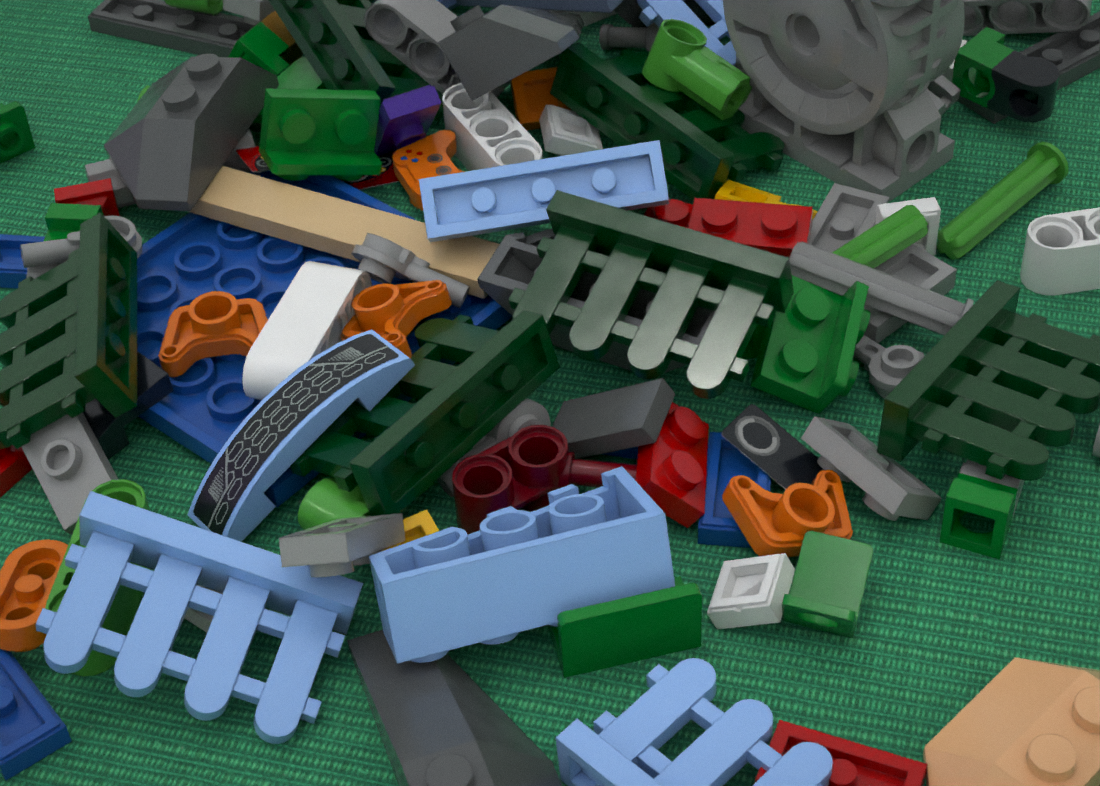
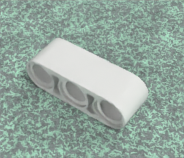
[442,83,543,171]
[1020,207,1100,296]
[242,261,372,400]

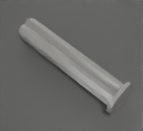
[789,241,974,336]

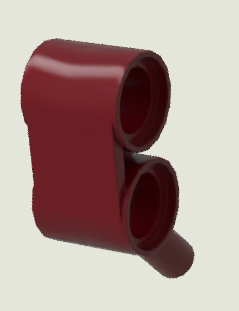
[452,425,637,535]

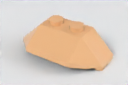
[923,657,1100,786]

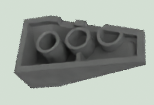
[438,4,585,101]
[347,630,563,786]

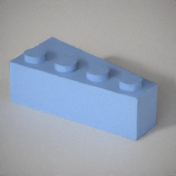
[369,466,675,664]

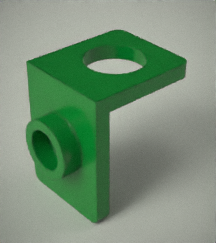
[782,531,873,638]

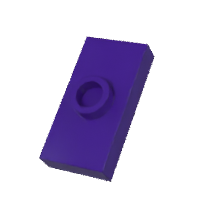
[374,85,441,156]

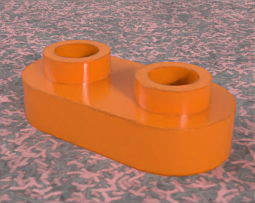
[0,539,68,652]

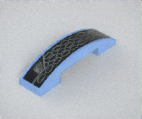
[187,329,415,542]

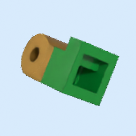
[228,11,303,76]

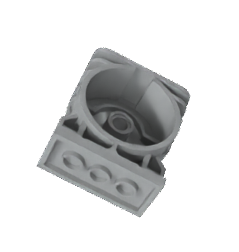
[723,0,965,202]

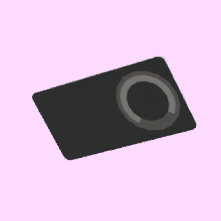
[722,404,824,490]

